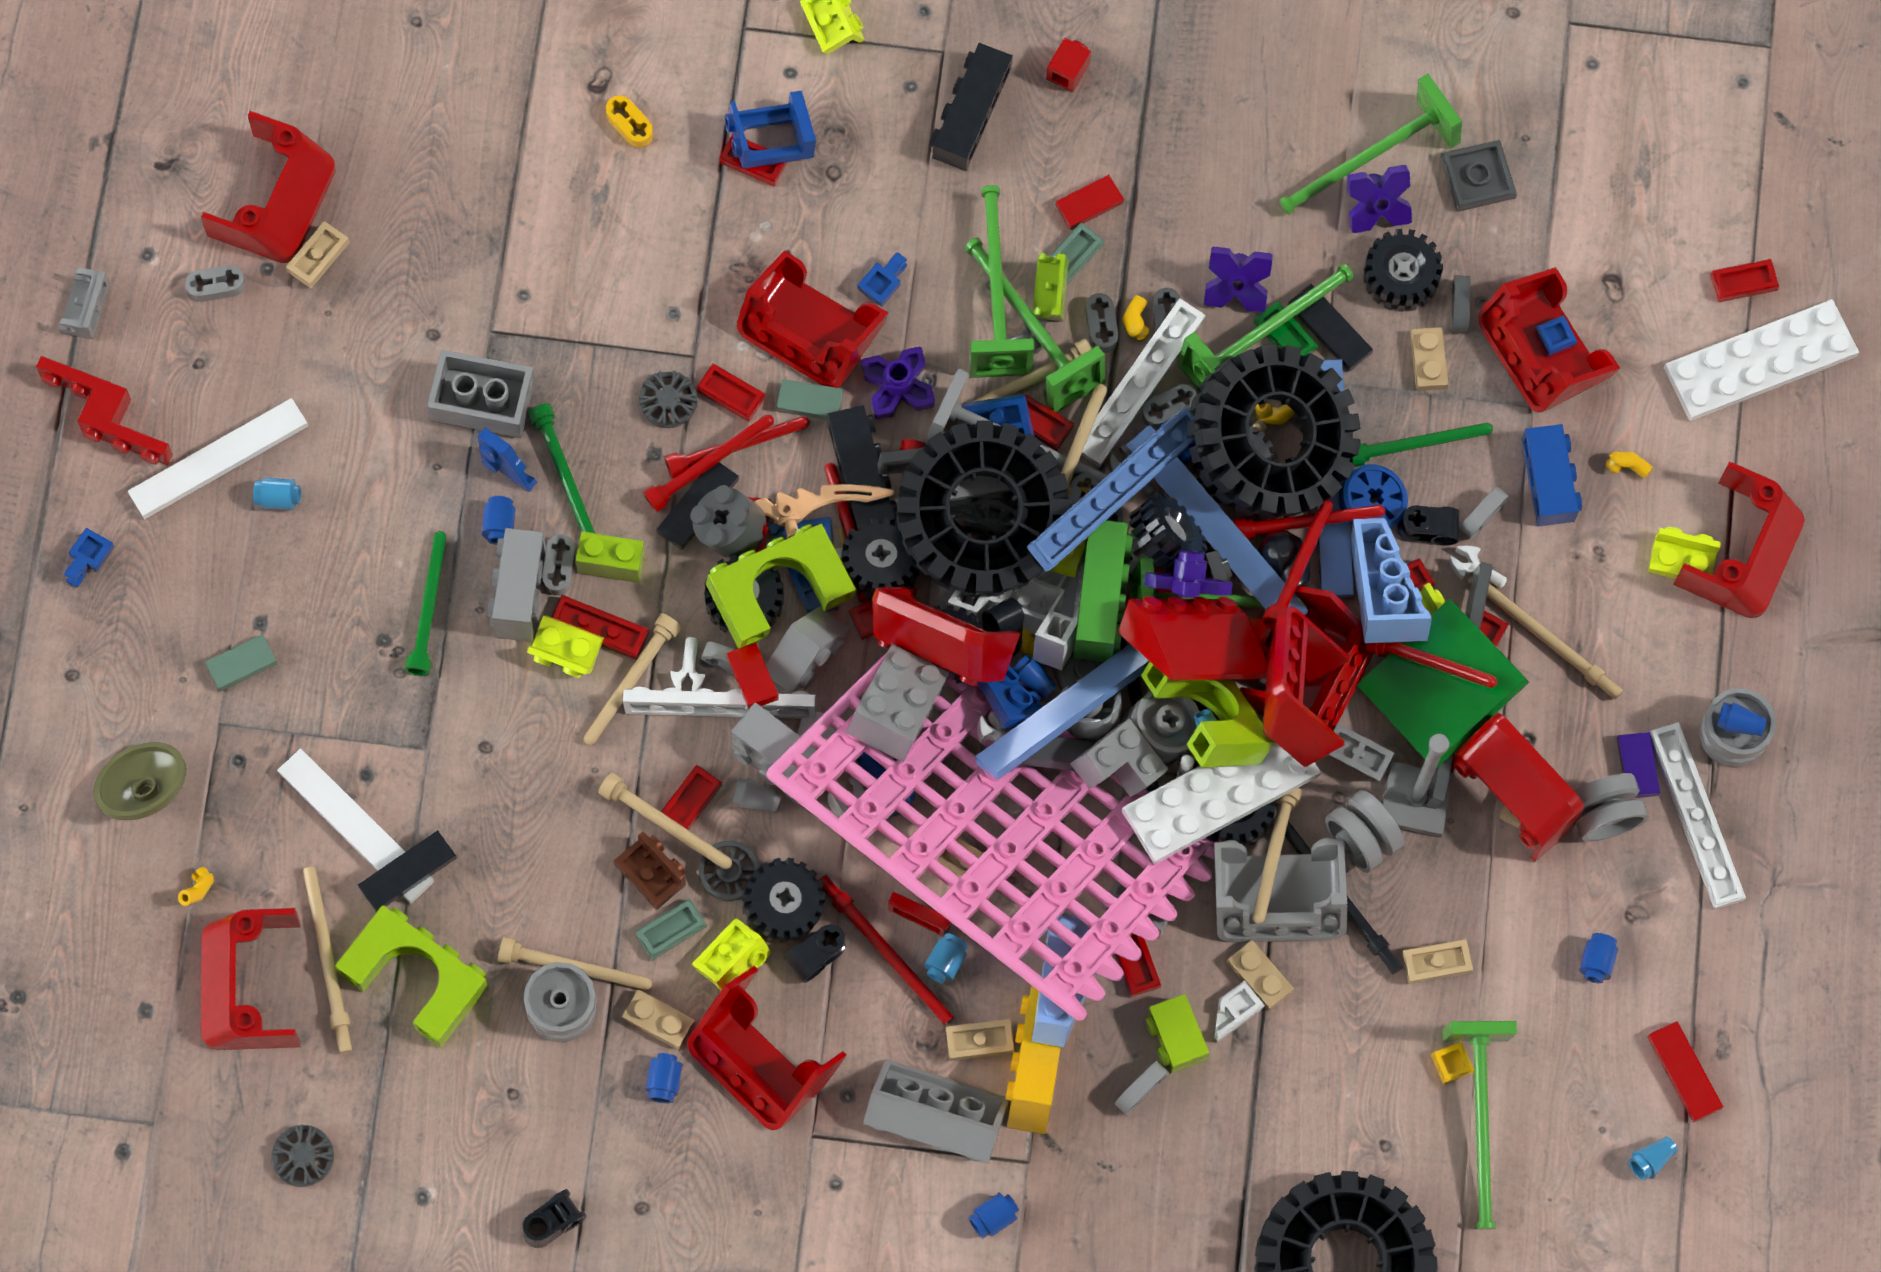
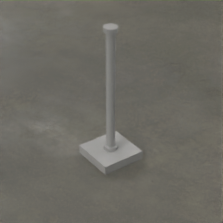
[925,368,1107,482]
[1382,734,1454,838]

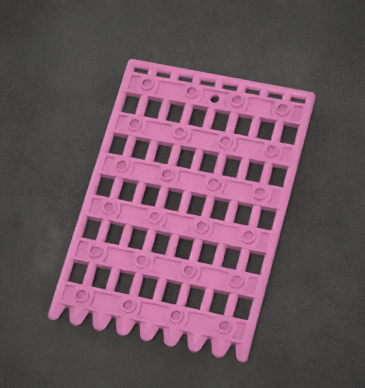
[766,651,1215,1021]

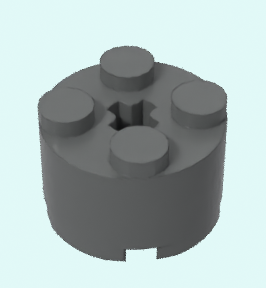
[690,485,766,558]

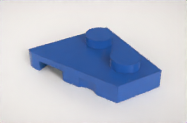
[962,394,1035,437]
[477,427,537,492]

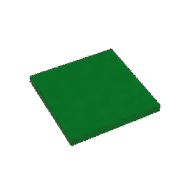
[1357,598,1529,769]

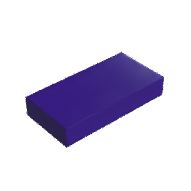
[1617,732,1660,798]

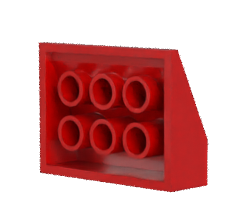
[1118,596,1268,680]

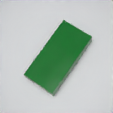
[1254,301,1318,356]

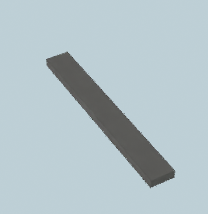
[1425,561,1493,809]

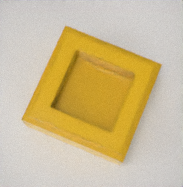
[1430,1041,1474,1085]

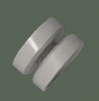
[1699,688,1776,768]
[1122,690,1199,766]
[1574,773,1649,842]
[1325,790,1405,873]
[523,962,598,1043]

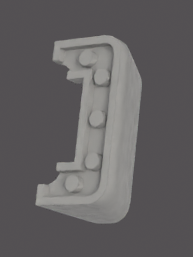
[1214,838,1347,942]

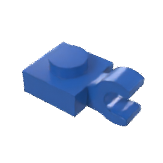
[857,252,907,308]
[64,528,114,588]

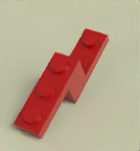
[36,356,173,465]

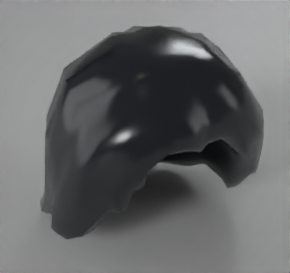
[1257,530,1311,586]

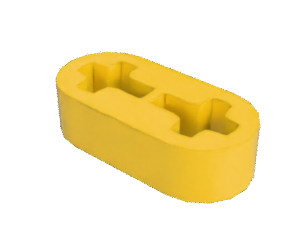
[606,95,653,148]

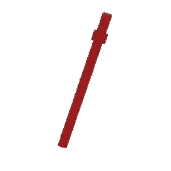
[818,874,954,1025]

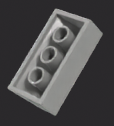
[863,1059,1009,1163]

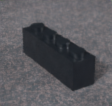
[929,43,1013,171]
[827,405,897,531]

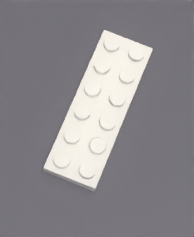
[1664,299,1859,421]
[1122,742,1321,865]

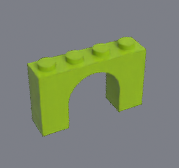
[705,523,856,649]
[1141,661,1275,768]
[335,905,488,1048]

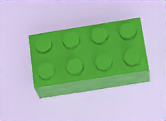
[1073,521,1133,662]

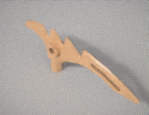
[754,484,894,539]

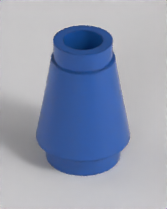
[1013,654,1057,700]
[1717,702,1767,736]

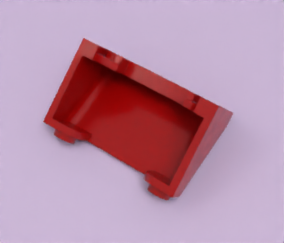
[736,250,889,388]
[1477,267,1620,412]

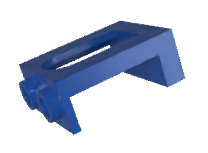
[725,90,816,169]

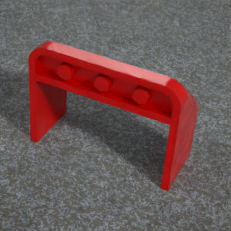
[201,111,336,263]
[1673,461,1805,618]
[1240,586,1373,731]
[872,587,1020,686]
[1263,606,1350,768]
[1451,713,1584,863]
[201,908,301,1050]
[687,965,847,1130]

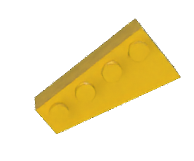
[1005,985,1061,1134]

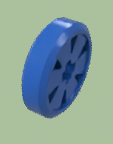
[1339,464,1408,529]

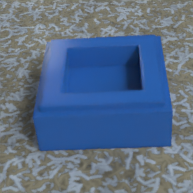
[1535,315,1577,357]

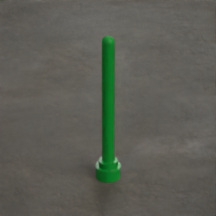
[527,403,595,533]
[1349,423,1493,467]
[404,531,446,676]

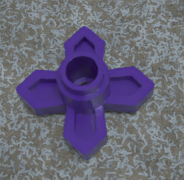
[1347,165,1412,233]
[1204,246,1273,312]
[861,347,935,420]
[1144,550,1233,598]

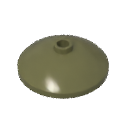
[93,742,187,821]

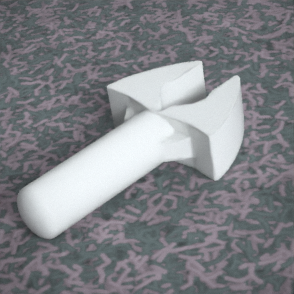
[1449,546,1507,588]
[670,637,706,691]
[977,711,1010,743]
[1176,754,1195,778]

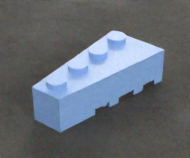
[1351,518,1432,643]
[1031,914,1097,1048]

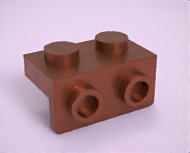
[614,831,686,910]

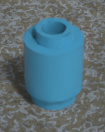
[253,477,301,510]
[924,933,968,983]

